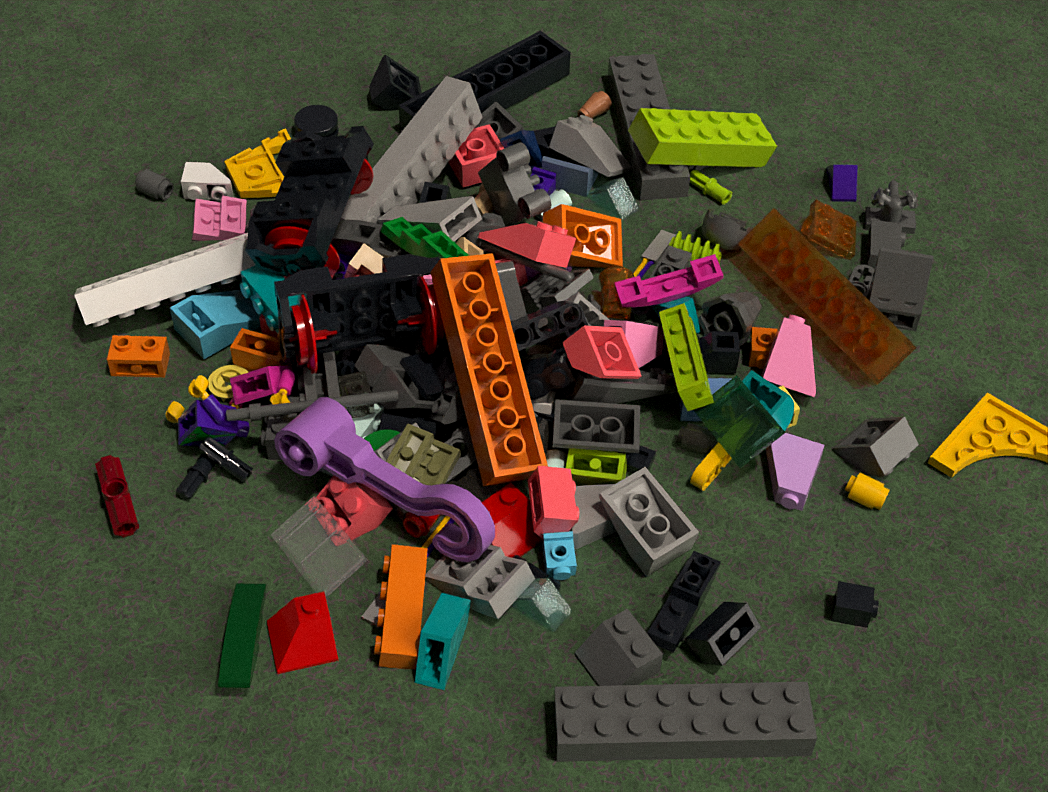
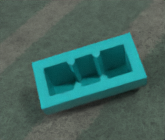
[734,370,794,432]

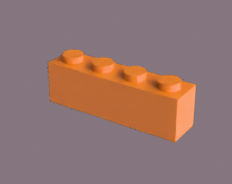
[374,544,428,669]

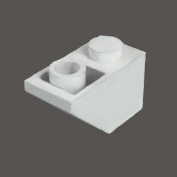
[181,162,233,201]

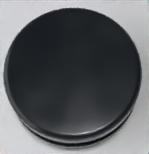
[294,105,339,137]

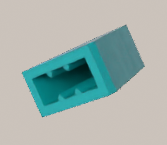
[415,593,471,690]

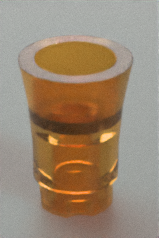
[598,266,634,321]

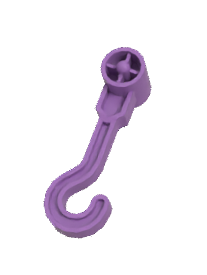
[274,397,495,562]

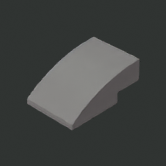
[425,545,535,619]

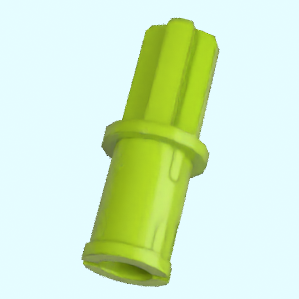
[690,170,732,205]

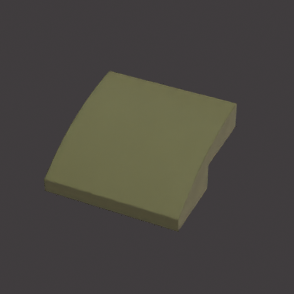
[386,424,461,485]

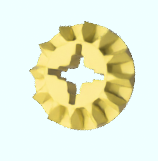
[208,365,248,402]

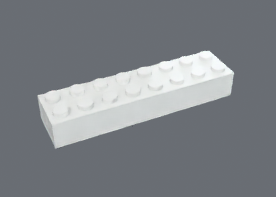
[75,233,255,327]

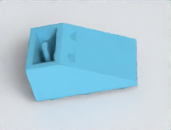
[170,290,261,359]

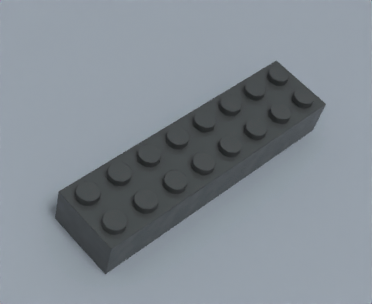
[607,54,690,201]
[554,682,817,762]

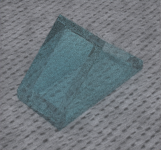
[587,177,639,221]
[512,578,572,633]

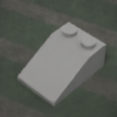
[549,115,632,177]
[599,467,699,577]

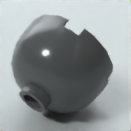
[702,209,754,254]

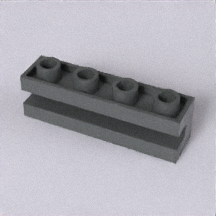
[296,352,340,401]

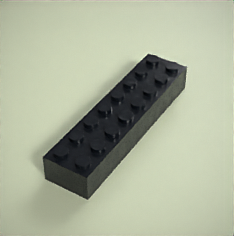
[399,30,571,130]

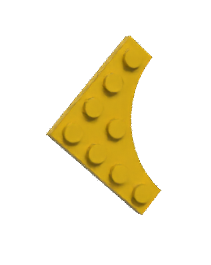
[928,393,1048,478]

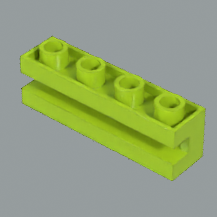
[659,303,714,411]

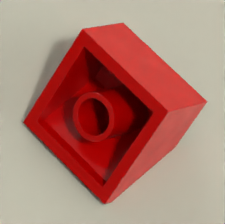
[482,482,543,558]

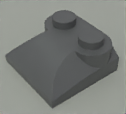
[475,102,524,140]

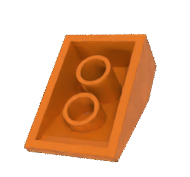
[543,204,623,268]

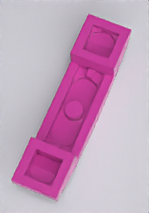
[614,254,723,307]

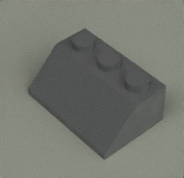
[552,400,640,453]

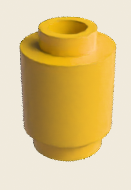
[845,473,890,510]

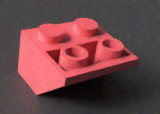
[528,466,579,540]
[309,475,393,547]

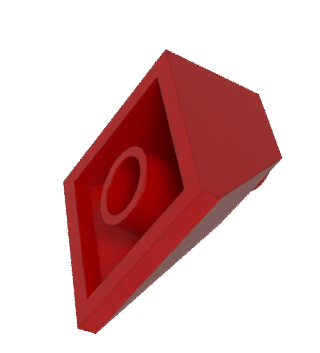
[267,591,339,674]

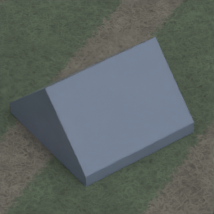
[542,156,599,197]

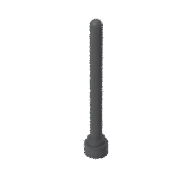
[466,230,573,282]

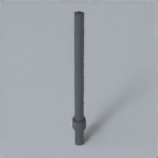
[226,390,399,422]

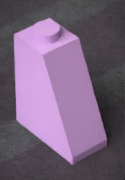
[765,428,824,511]

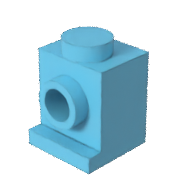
[542,531,577,580]

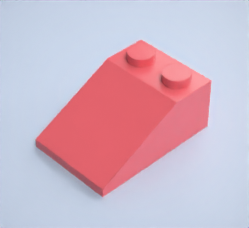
[478,221,576,268]

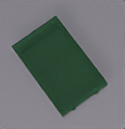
[694,375,785,468]

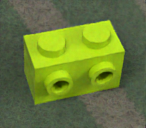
[566,448,627,486]

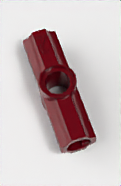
[95,455,139,537]

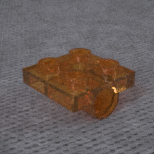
[801,199,857,260]

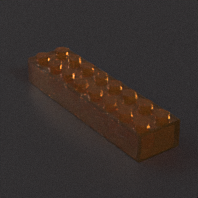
[738,208,916,385]

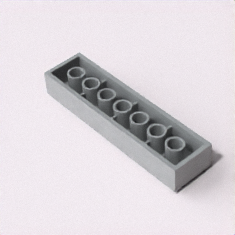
[340,76,482,224]

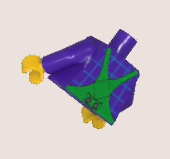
[166,375,249,446]

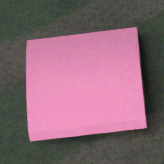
[192,196,247,241]

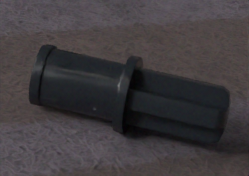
[199,437,253,483]
[176,453,216,500]

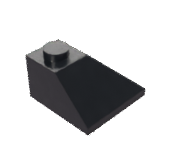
[369,54,422,111]

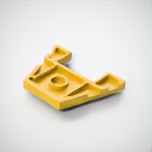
[224,129,291,199]

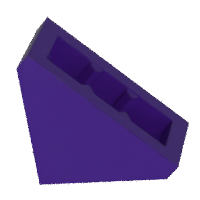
[826,165,858,202]

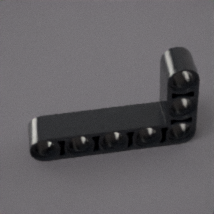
[511,300,589,372]

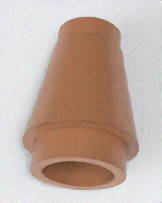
[577,91,612,119]

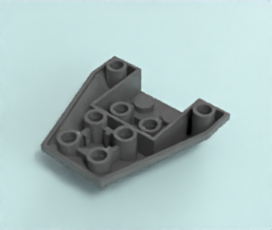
[558,367,678,404]

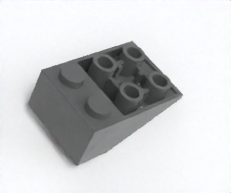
[864,248,933,331]

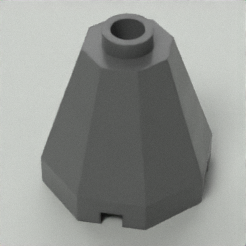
[698,292,762,346]

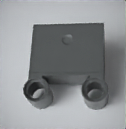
[478,142,552,227]
[495,261,527,362]

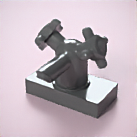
[864,180,917,234]
[539,269,601,311]

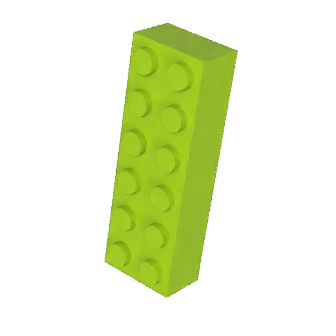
[628,108,777,167]

